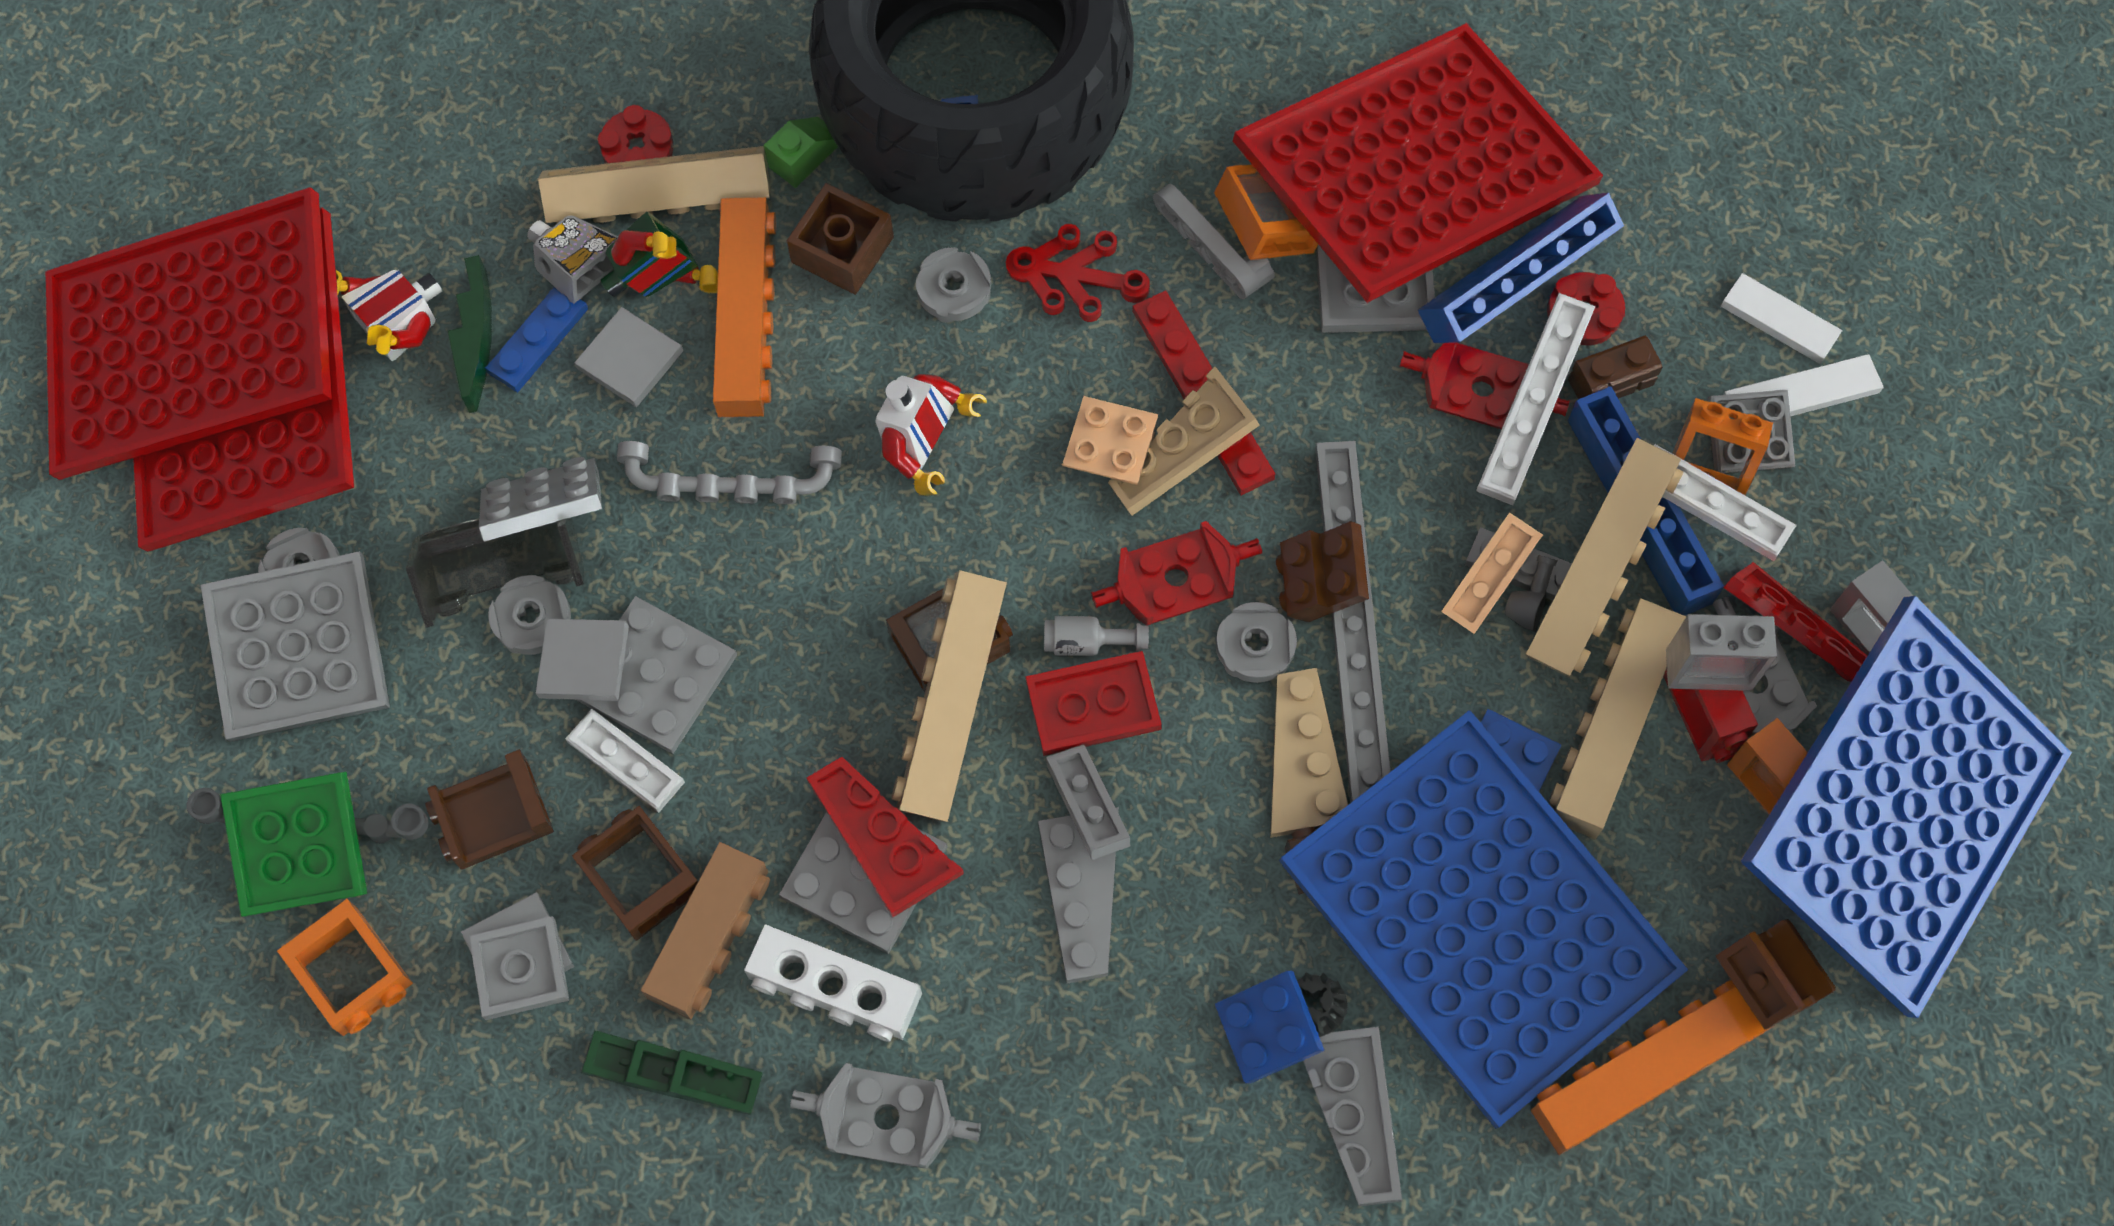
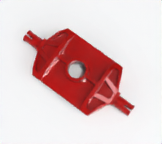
[1399,342,1570,430]
[1091,521,1262,625]

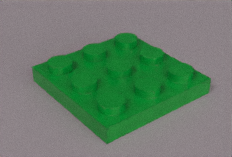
[220,772,367,917]

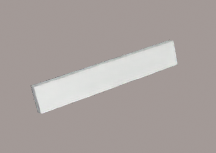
[1476,293,1595,505]

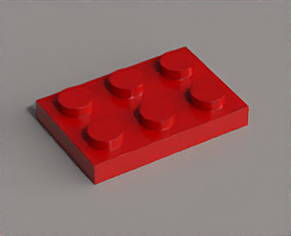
[1025,651,1162,756]

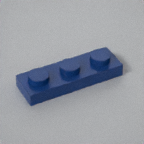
[485,287,588,393]

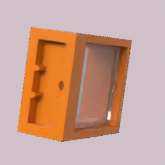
[1214,164,1318,260]

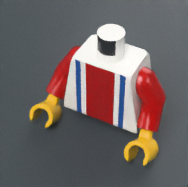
[336,270,442,362]
[876,374,987,496]

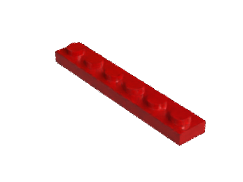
[1132,290,1276,496]

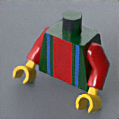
[601,212,718,297]

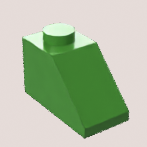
[764,116,838,188]

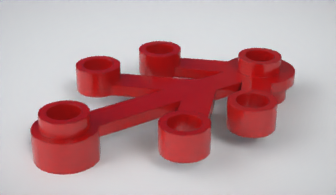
[1006,224,1150,322]

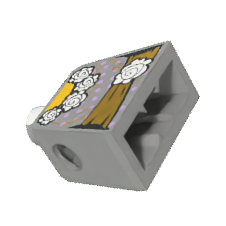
[527,216,618,304]

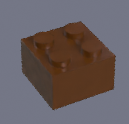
[787,183,894,295]

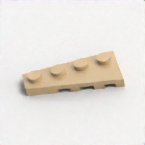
[1108,367,1260,516]
[1270,668,1348,838]

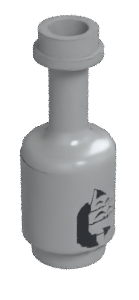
[1044,616,1149,656]

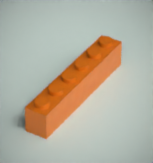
[713,197,777,417]
[1531,980,1775,1155]

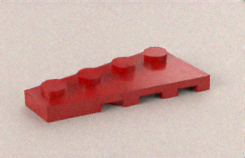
[1724,562,1867,682]
[807,757,964,918]

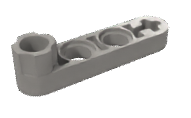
[1153,184,1275,299]

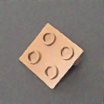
[1062,396,1158,485]

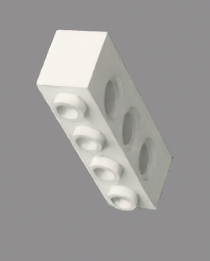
[744,924,922,1042]

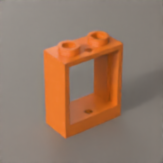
[1672,398,1773,496]
[1727,718,1808,815]
[277,899,413,1036]

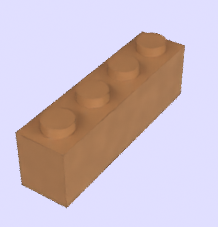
[640,842,770,1020]

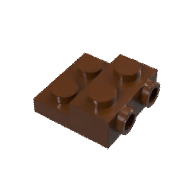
[1276,521,1369,622]

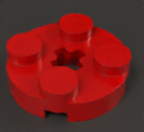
[598,105,673,164]
[1547,272,1625,345]

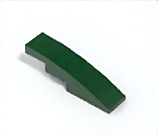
[448,255,492,413]
[581,1030,763,1115]

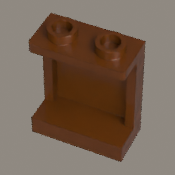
[425,749,554,870]
[1716,919,1836,1030]

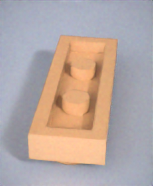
[1441,512,1543,634]

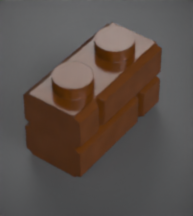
[1568,335,1663,399]

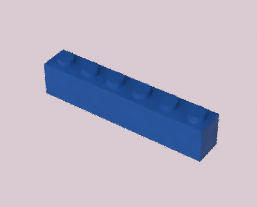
[1417,193,1624,343]
[1567,386,1724,616]

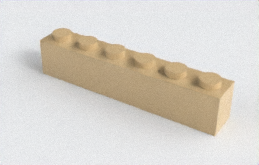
[538,146,771,224]
[1525,438,1684,677]
[891,570,1007,822]
[1548,598,1686,840]

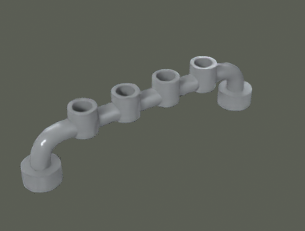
[617,441,842,504]

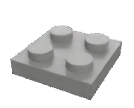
[469,916,569,1020]

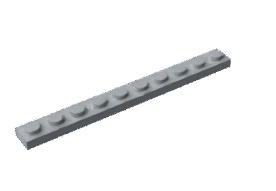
[1315,441,1391,803]

